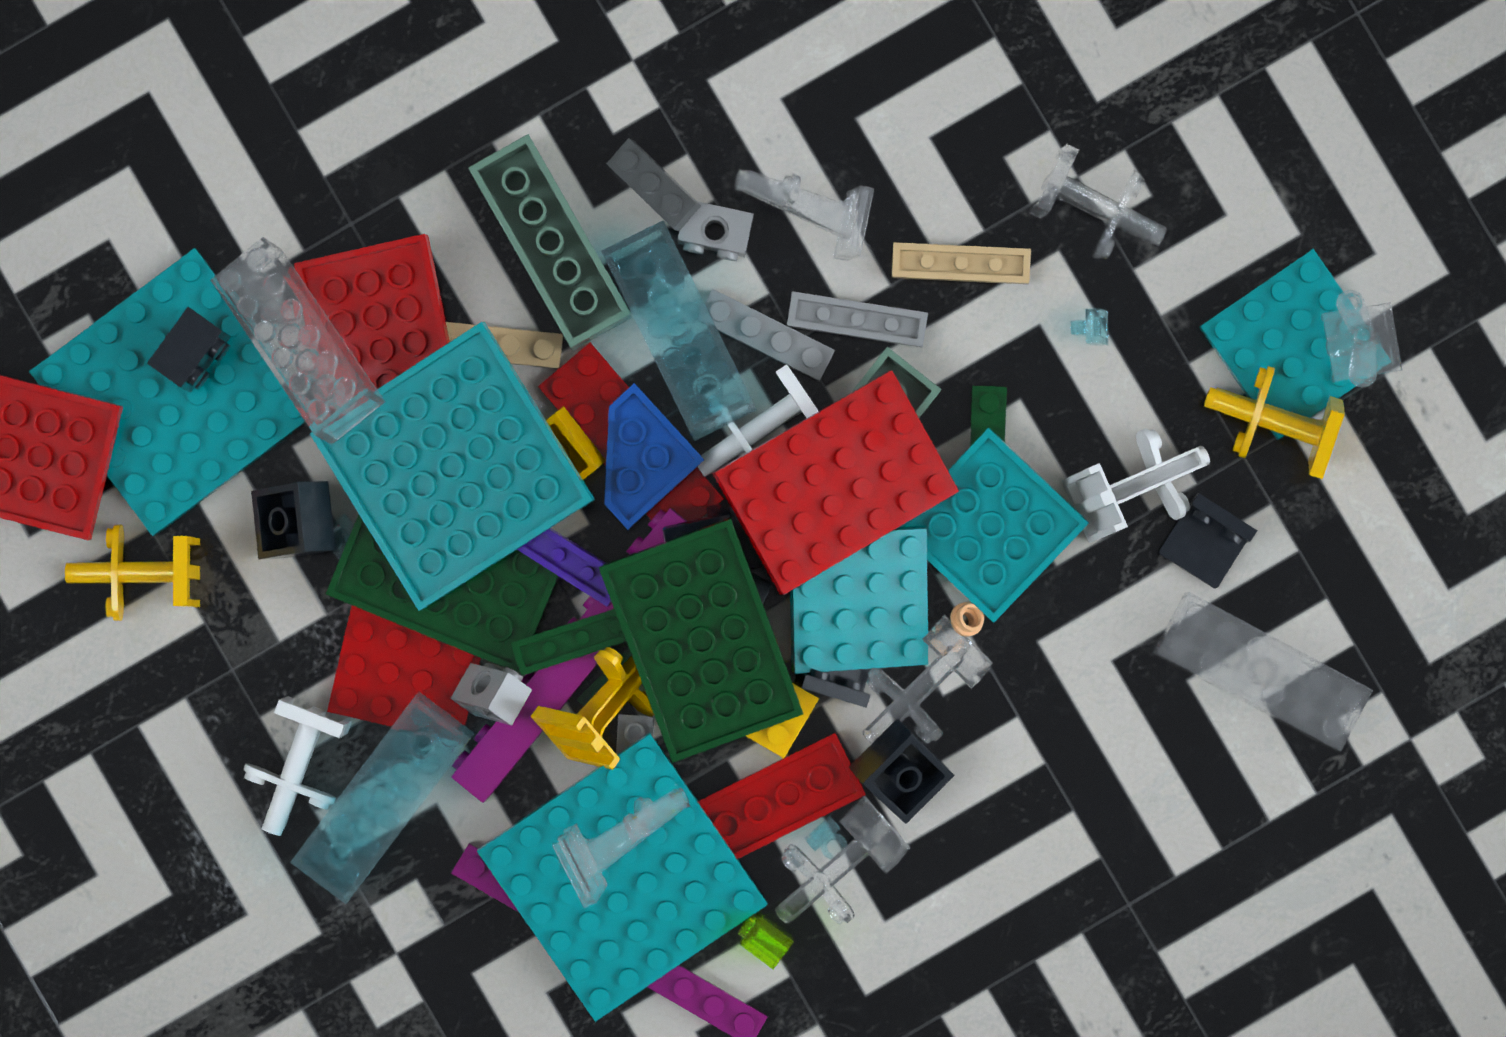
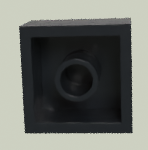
[147,307,231,393]
[251,481,336,560]
[849,718,955,824]

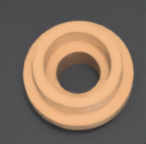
[950,602,984,637]

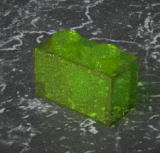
[738,912,794,970]

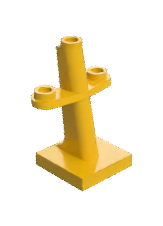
[1204,366,1345,479]
[65,524,200,621]
[531,647,654,770]

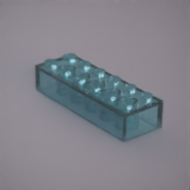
[601,221,756,441]
[290,692,474,904]

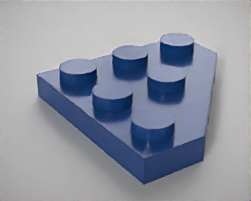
[604,383,704,530]

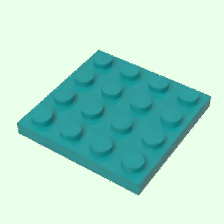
[1199,249,1392,440]
[898,428,1089,623]
[790,526,928,674]

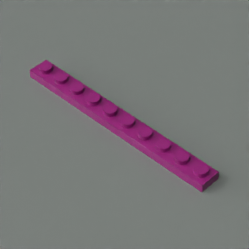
[451,843,768,1037]

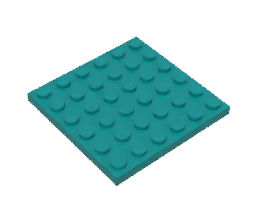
[29,248,319,537]
[310,322,595,611]
[477,732,768,1022]

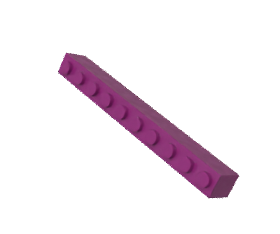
[451,508,687,803]

